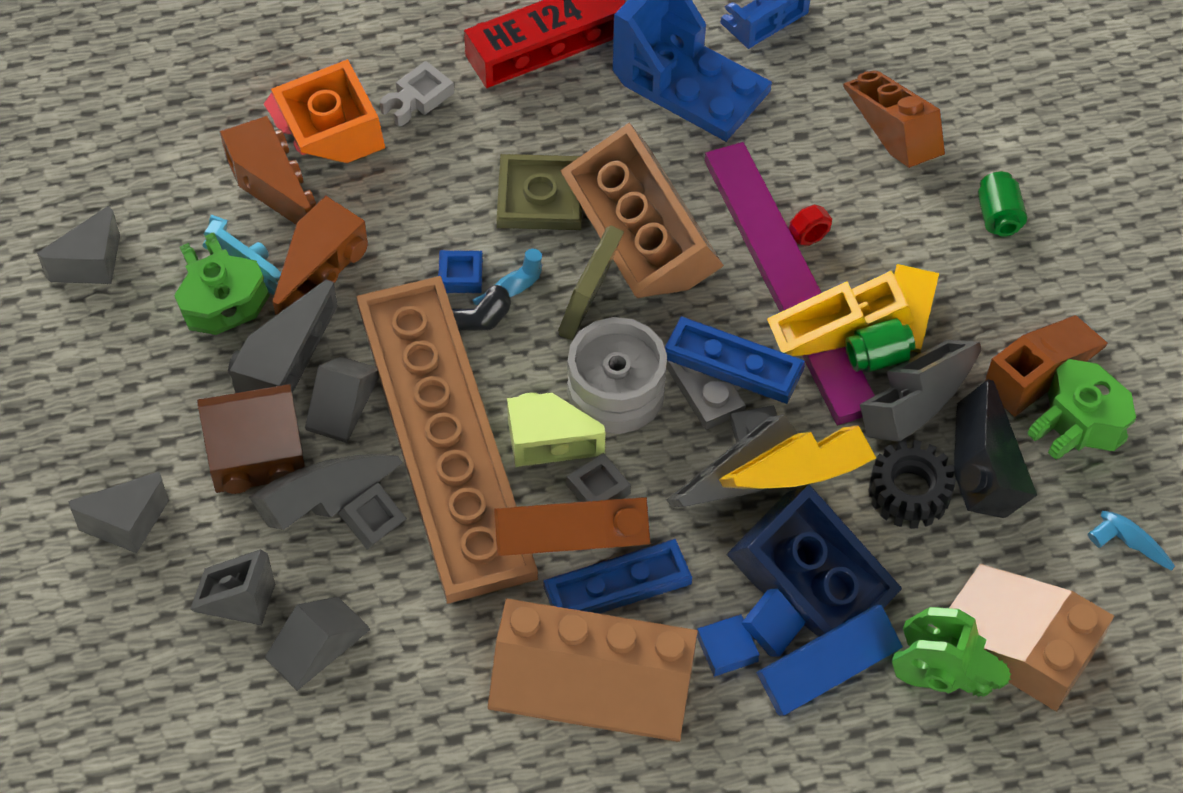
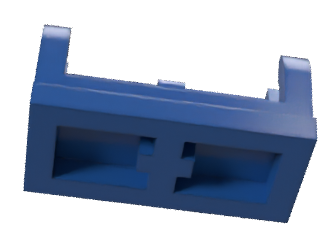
[720,0,810,49]

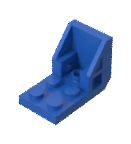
[613,0,772,142]

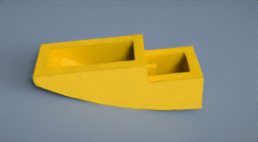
[767,270,915,357]
[719,425,876,489]

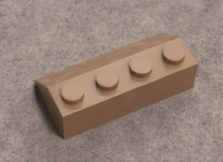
[560,122,724,298]
[488,598,698,742]

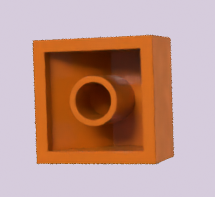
[271,59,385,163]

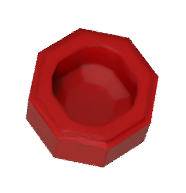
[789,204,832,246]

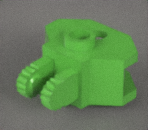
[174,232,270,335]
[1027,359,1136,460]
[892,607,1011,697]

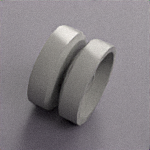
[567,317,667,434]

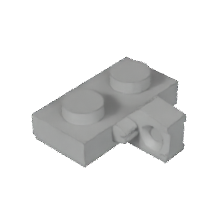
[667,360,746,430]

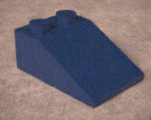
[726,484,902,637]

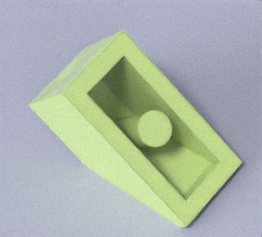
[507,393,606,467]

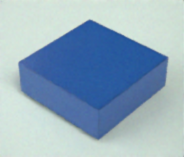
[438,250,483,293]
[741,588,806,657]
[697,614,760,677]

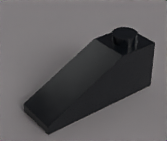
[954,379,1037,518]

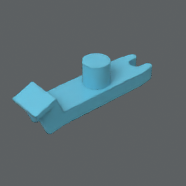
[202,215,281,295]

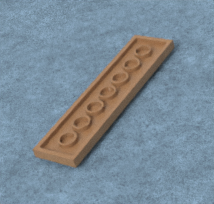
[356,276,538,604]

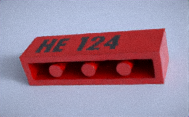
[464,0,626,89]

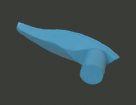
[472,249,543,305]
[1088,511,1175,571]

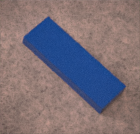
[665,316,805,404]
[543,539,692,614]
[756,605,903,716]

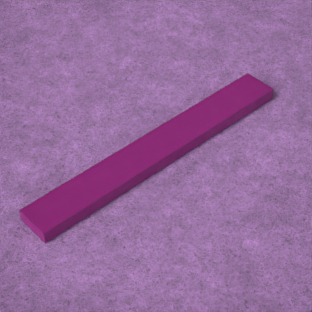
[704,142,875,426]

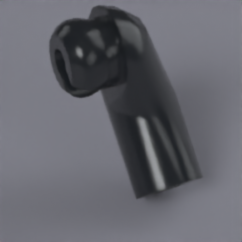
[452,285,511,331]

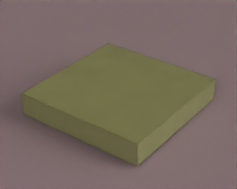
[496,154,582,230]
[558,225,624,340]

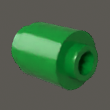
[978,171,1028,236]
[845,318,915,373]

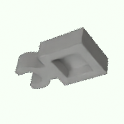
[380,61,454,127]

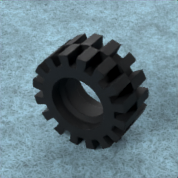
[868,440,956,529]

